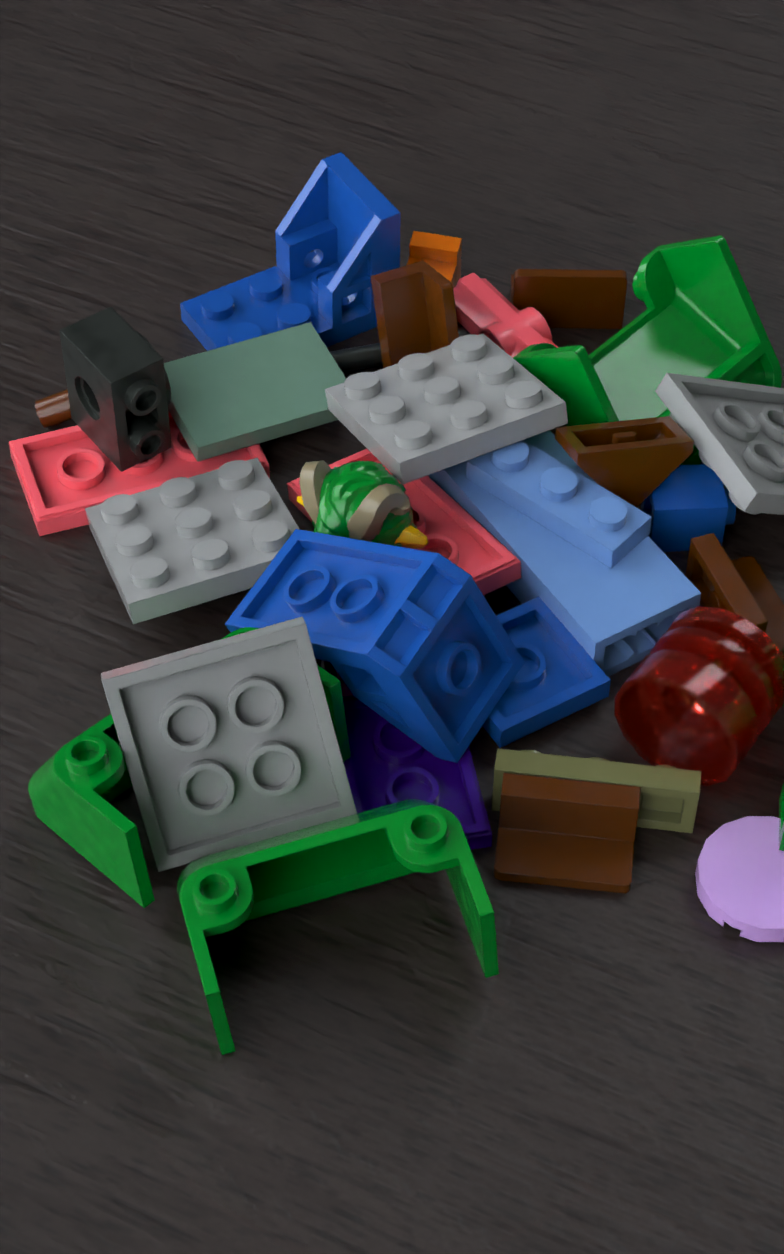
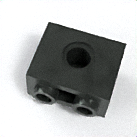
[59,307,172,472]

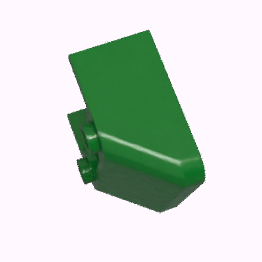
[28,627,351,908]
[177,799,499,1055]

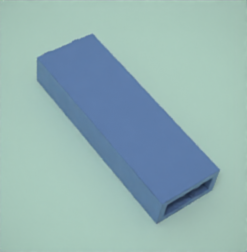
[428,430,701,677]

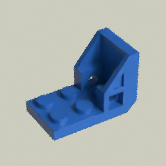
[180,152,401,351]
[225,529,525,763]

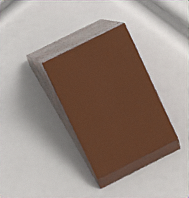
[555,416,694,507]

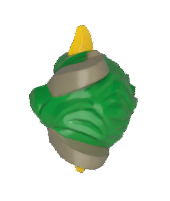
[296,460,428,548]

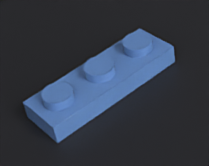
[466,440,652,568]

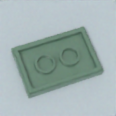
[164,322,346,462]

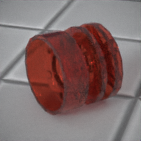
[614,606,784,786]

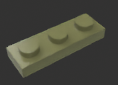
[492,748,701,833]

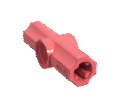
[453,273,558,358]

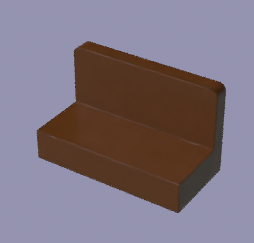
[371,261,459,368]
[510,269,627,329]
[685,533,784,669]
[494,773,641,893]

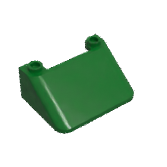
[513,235,782,465]

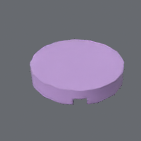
[695,816,784,942]

